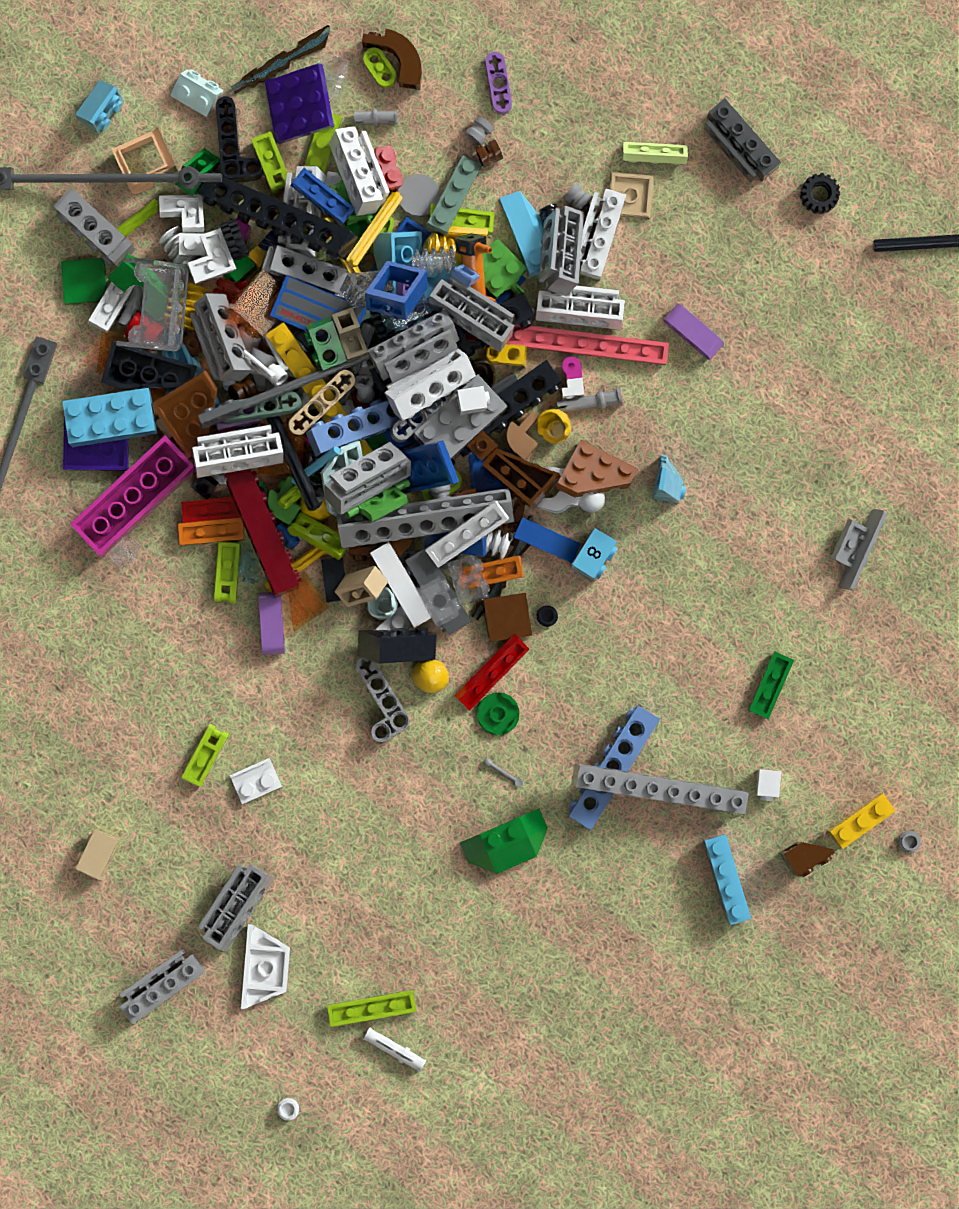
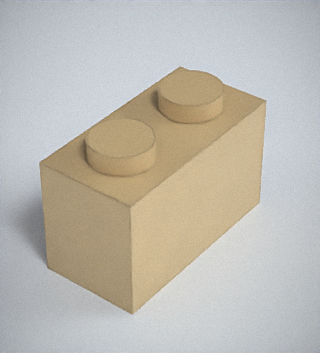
[334,566,388,607]
[75,829,121,880]

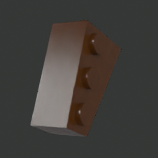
[482,448,561,510]

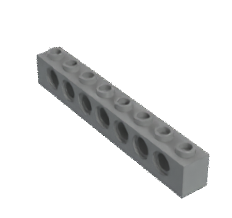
[337,488,514,548]
[571,763,749,814]

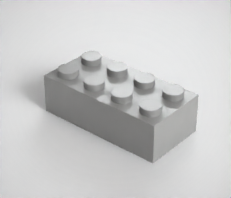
[413,374,507,460]

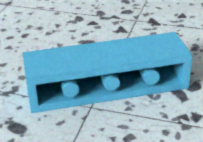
[703,834,751,925]

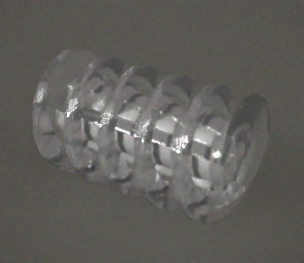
[411,246,456,275]

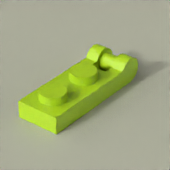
[251,131,287,195]
[288,513,348,560]
[214,542,241,604]
[182,724,230,787]

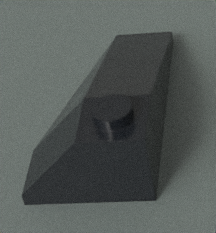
[101,341,197,389]

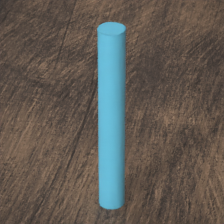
[292,446,340,486]

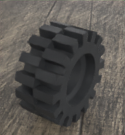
[800,173,840,214]
[220,219,249,261]
[370,311,396,343]

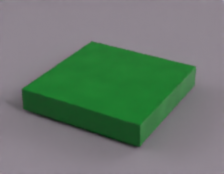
[61,258,107,305]

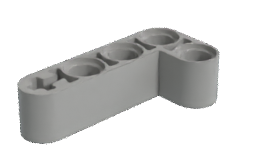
[356,657,410,742]

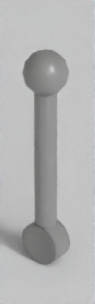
[484,758,523,787]

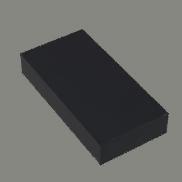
[321,557,345,603]

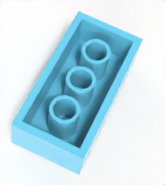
[62,388,158,447]

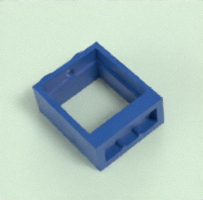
[365,261,428,320]

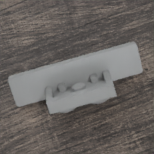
[831,509,887,591]

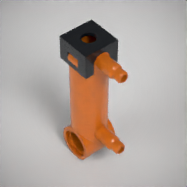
[455,233,496,303]

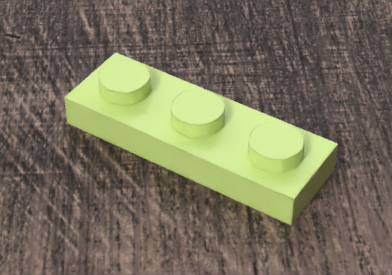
[623,142,688,165]

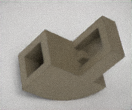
[332,308,368,362]

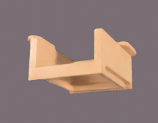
[111,127,178,194]

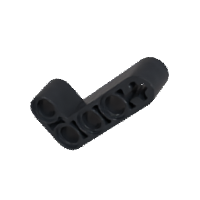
[216,96,263,182]

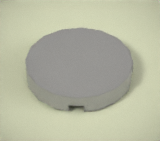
[398,174,440,217]

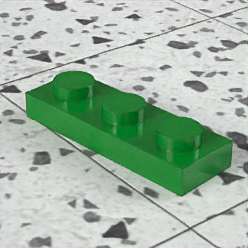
[748,651,794,720]

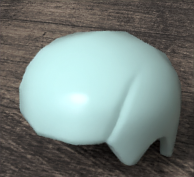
[367,586,398,620]

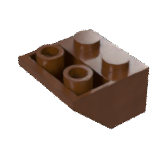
[779,841,835,877]

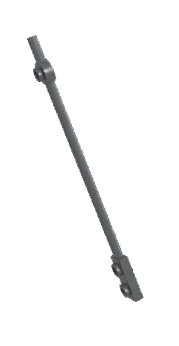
[0,166,222,190]
[198,328,409,429]
[0,336,58,492]

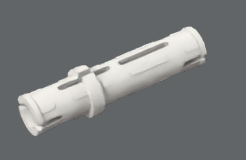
[363,1028,427,1072]

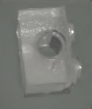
[416,576,461,628]

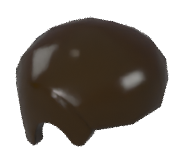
[465,358,496,388]

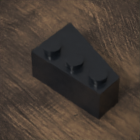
[357,627,437,664]

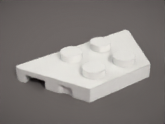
[241,924,290,1009]

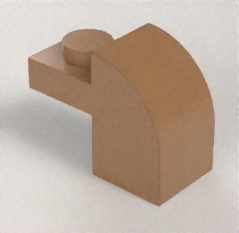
[507,411,539,460]

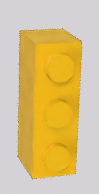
[827,793,896,849]

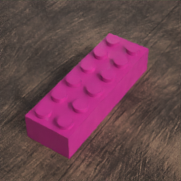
[70,435,196,558]

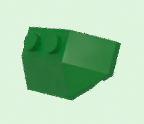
[460,808,548,874]

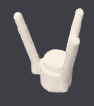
[243,333,288,386]

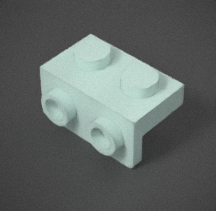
[170,70,223,117]

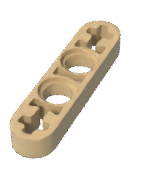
[288,370,355,435]

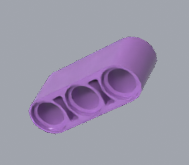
[663,303,724,360]
[259,592,285,655]

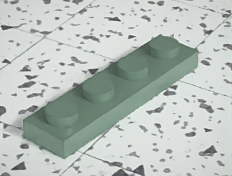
[427,155,482,236]

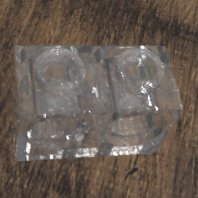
[318,53,351,106]
[340,270,395,308]
[447,555,490,605]

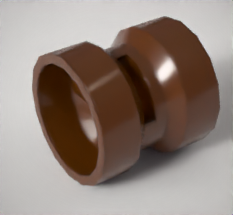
[475,139,503,168]
[228,378,258,401]

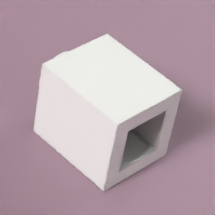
[456,386,490,415]
[755,769,781,801]

